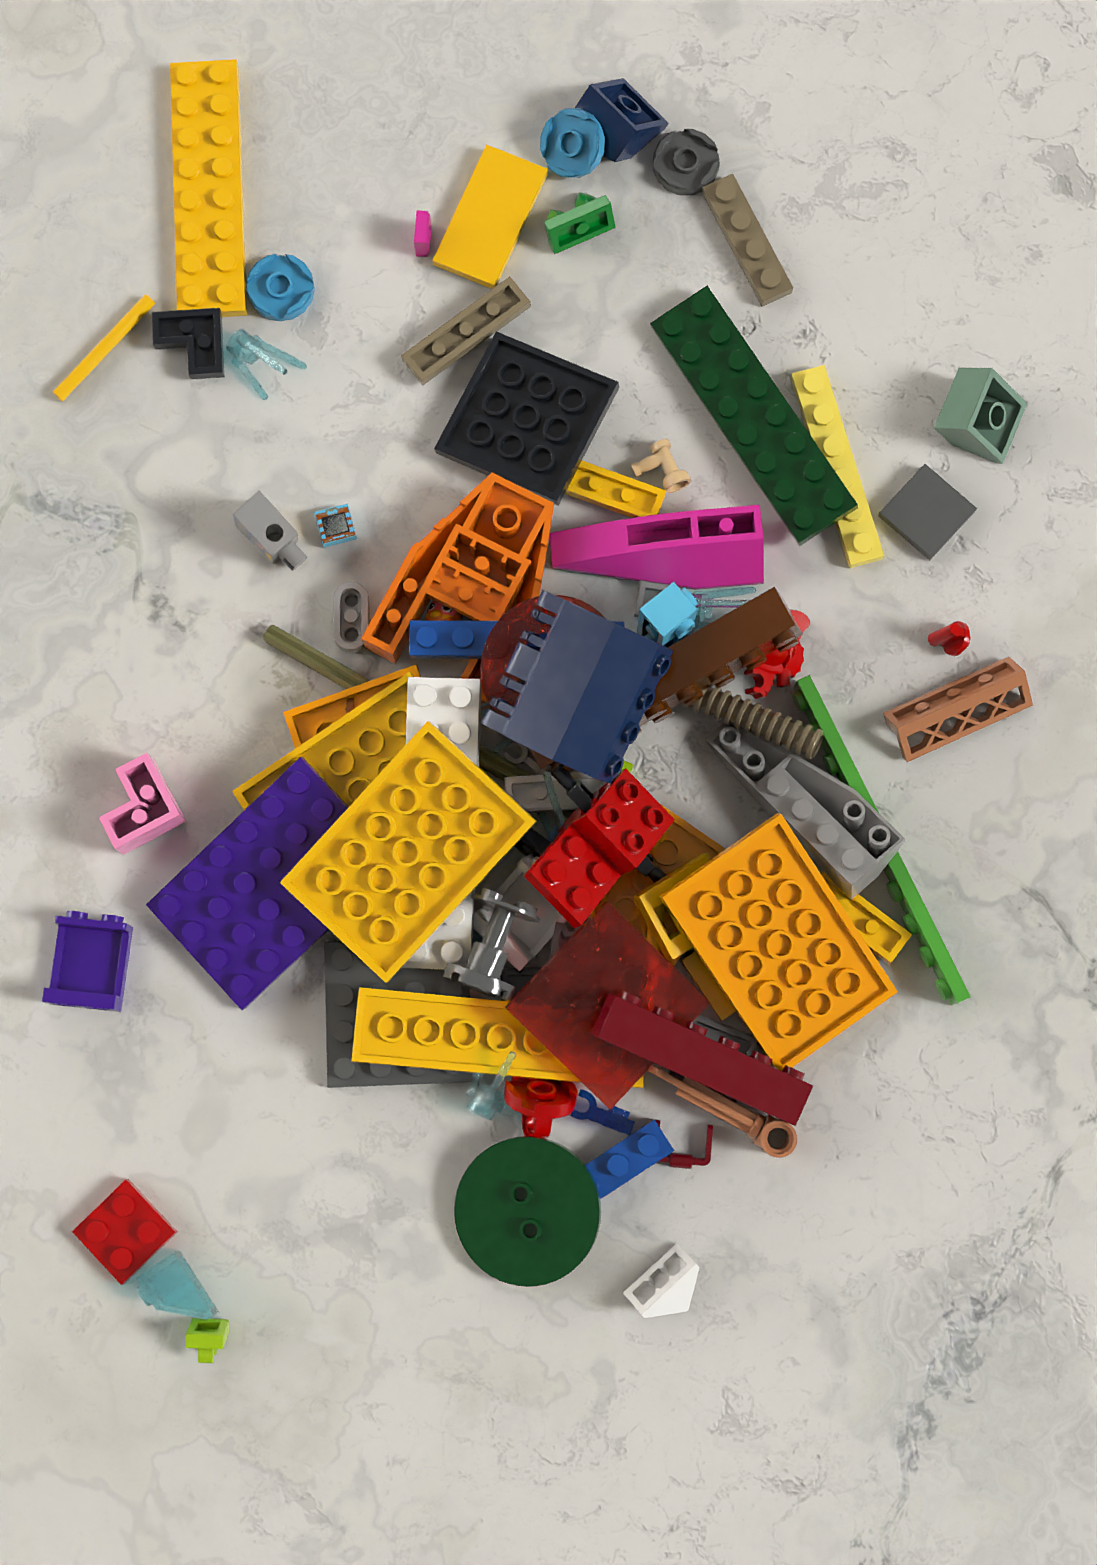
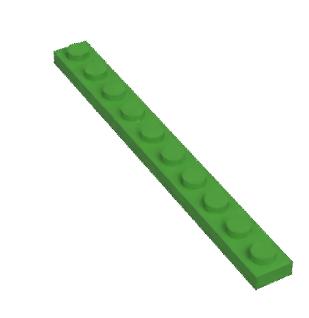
[792,675,971,1006]

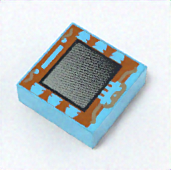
[314,504,357,548]

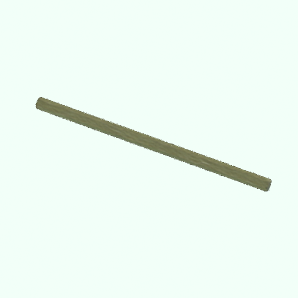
[263,625,575,818]

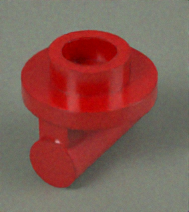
[928,621,971,656]

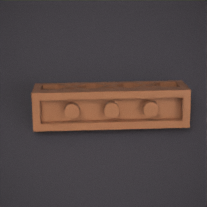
[883,657,1033,762]

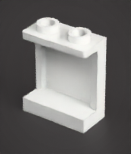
[473,854,567,971]

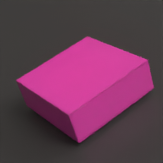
[414,210,432,257]

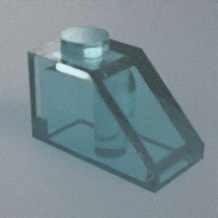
[136,1251,219,1320]

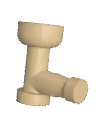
[631,439,691,493]

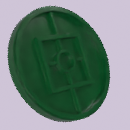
[454,1136,601,1287]

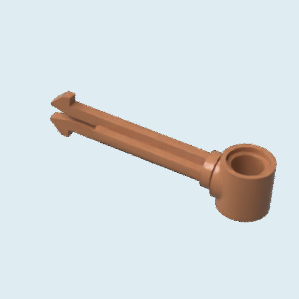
[646,1063,797,1158]

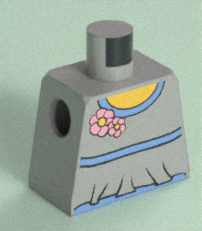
[233,490,307,571]

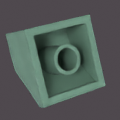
[934,368,1027,464]

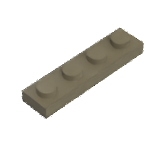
[702,173,793,307]
[401,276,531,386]

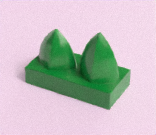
[544,192,616,254]

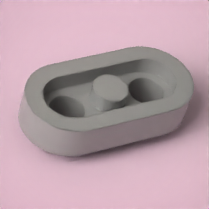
[333,581,369,653]

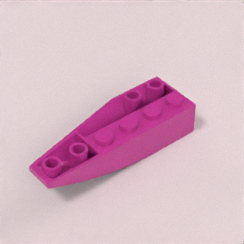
[549,505,764,590]

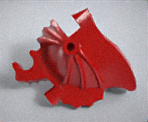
[744,609,810,699]

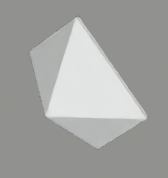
[623,1243,699,1318]

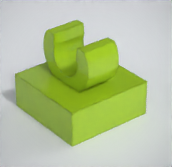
[186,1318,229,1363]

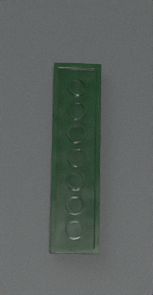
[650,285,858,546]

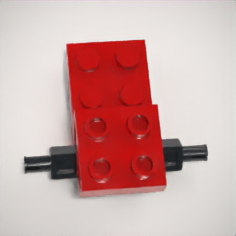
[524,764,675,928]

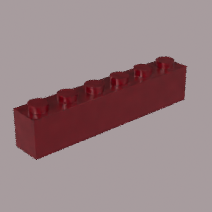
[591,991,813,1126]

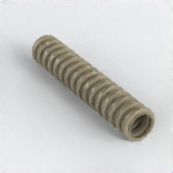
[684,686,824,759]

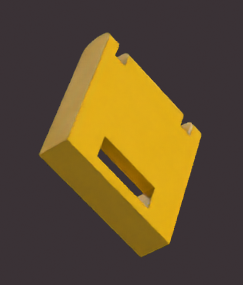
[633,853,710,960]

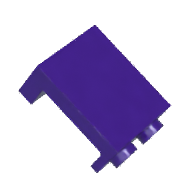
[42,911,133,1012]

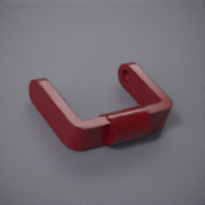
[655,1119,713,1169]

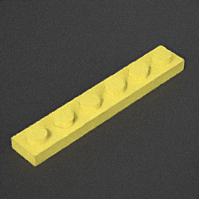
[790,365,884,569]

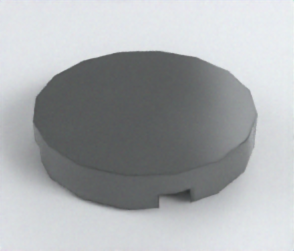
[653,129,720,195]

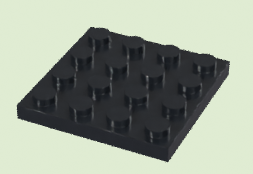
[434,331,620,506]

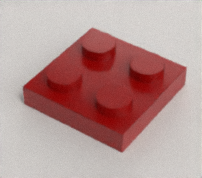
[72,1179,178,1285]

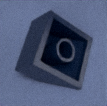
[575,78,669,162]

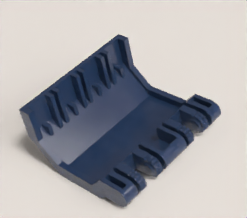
[481,589,673,784]

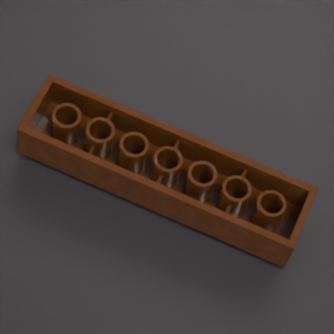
[529,587,803,773]

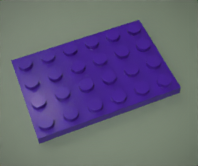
[146,757,349,1010]

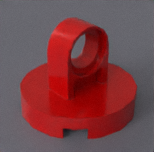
[503,1077,578,1138]

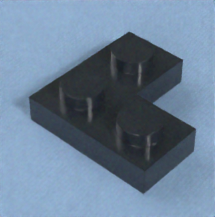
[152,308,225,379]

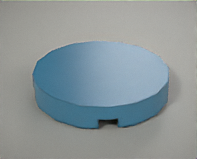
[540,108,605,178]
[247,254,315,322]

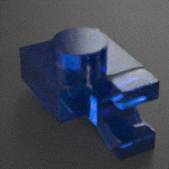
[570,1089,635,1136]

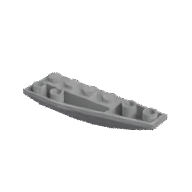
[705,722,905,900]

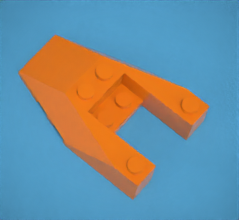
[361,473,554,710]

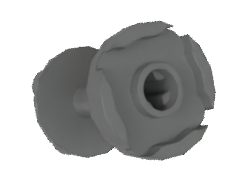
[442,888,540,1002]

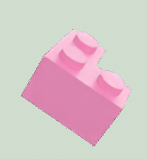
[99,753,187,855]

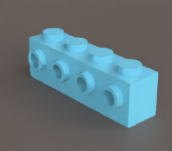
[637,582,698,647]

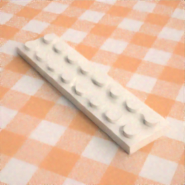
[402,677,482,969]

